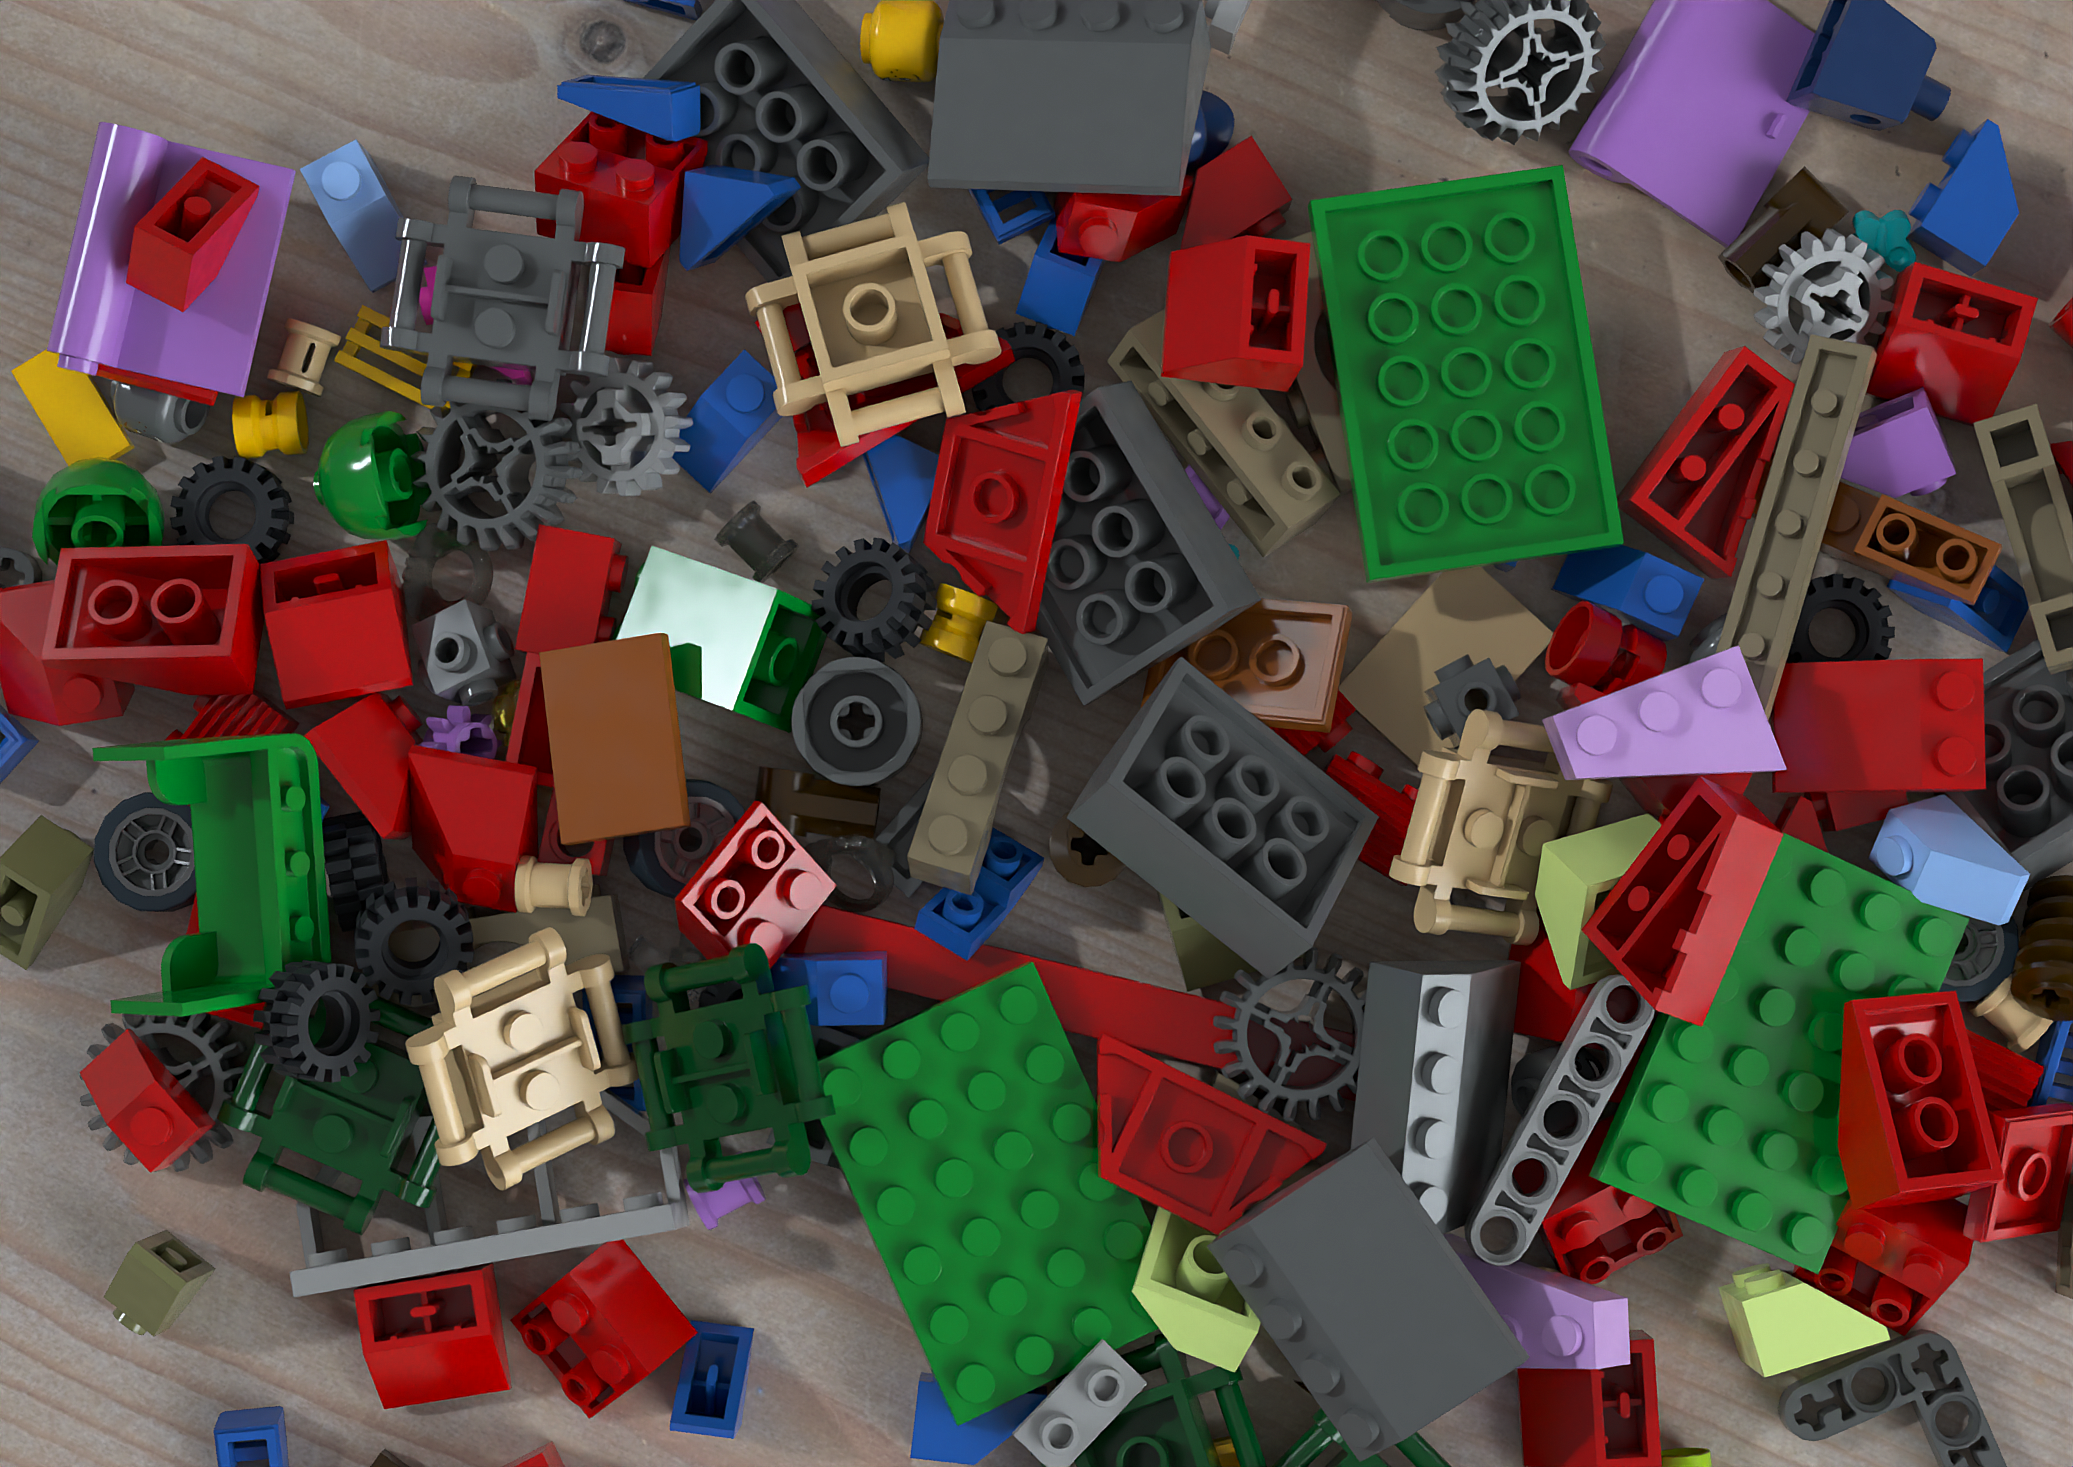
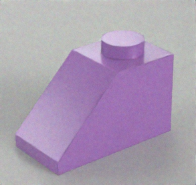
[1841,387,1956,498]

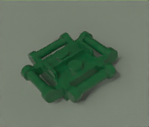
[621,943,836,1193]
[217,996,441,1235]
[1030,1333,1274,1467]

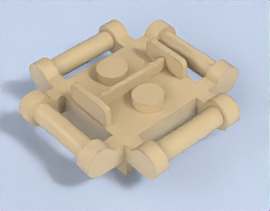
[745,202,1002,447]
[1389,709,1613,946]
[405,927,639,1190]

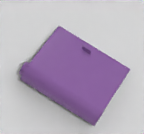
[1568,0,1815,248]
[47,122,296,397]

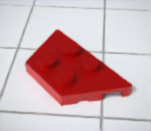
[793,313,1015,488]
[923,389,1082,634]
[1097,1033,1327,1235]

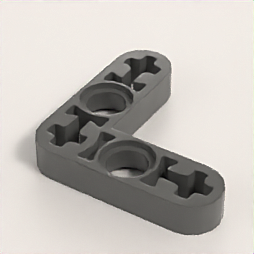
[1778,1329,2007,1467]

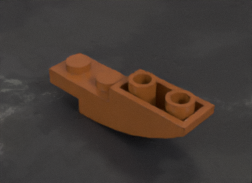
[1751,453,2003,605]

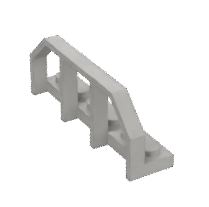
[289,1088,690,1298]

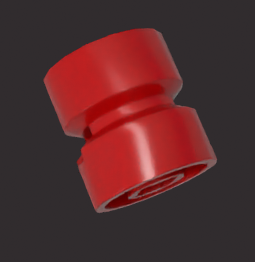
[1545,601,1667,695]

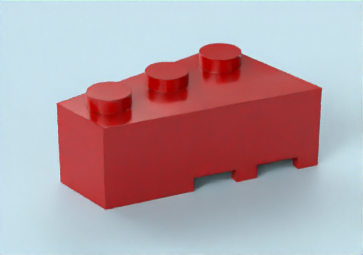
[1617,346,1795,579]
[1582,776,1784,1027]

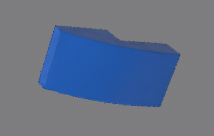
[914,827,1044,960]

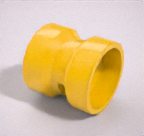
[232,391,309,459]
[919,583,998,664]

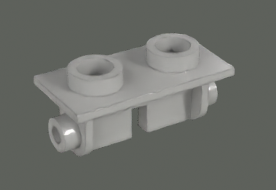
[1012,1339,1148,1467]

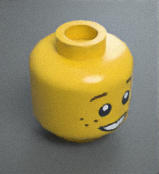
[860,0,944,83]

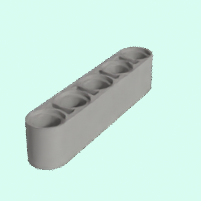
[1464,974,1655,1266]

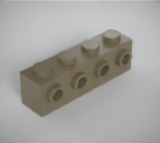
[1107,309,1341,557]

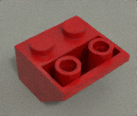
[534,111,708,269]
[1161,235,1311,392]
[1865,262,2038,427]
[260,540,413,710]
[674,801,837,969]
[1512,1114,1683,1284]
[1792,1198,1974,1336]
[510,1239,698,1419]
[354,1262,512,1409]
[1516,1329,1662,1467]

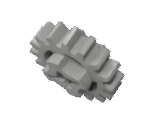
[1753,228,1894,365]
[560,358,693,496]

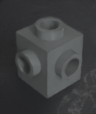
[411,599,517,706]
[1423,654,1521,747]

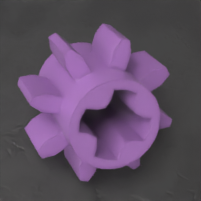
[418,705,502,759]

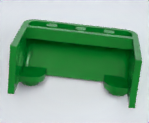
[92,733,331,1017]

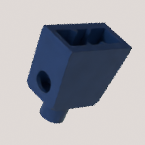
[1786,0,1951,131]

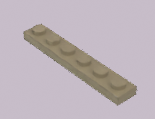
[1715,334,1877,719]

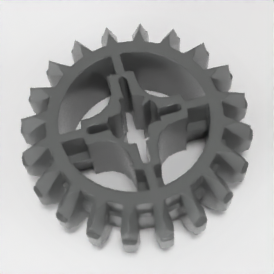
[1435,0,1607,145]
[410,379,584,551]
[1213,946,1367,1121]
[79,1013,247,1172]

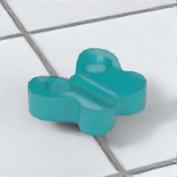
[1852,210,1917,272]

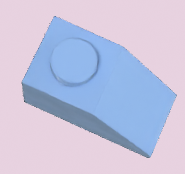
[300,139,428,293]
[1868,794,2030,925]

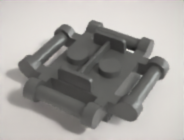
[380,175,626,421]

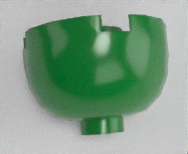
[313,411,432,540]
[32,457,165,566]

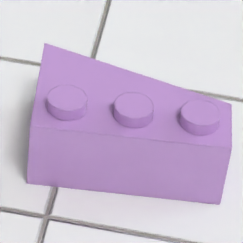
[1542,645,1787,780]
[1443,1234,1631,1369]

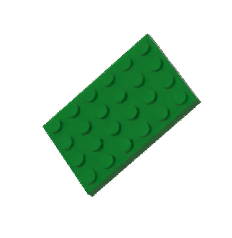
[1308,165,1624,583]
[1589,831,1970,1274]
[817,961,1159,1426]

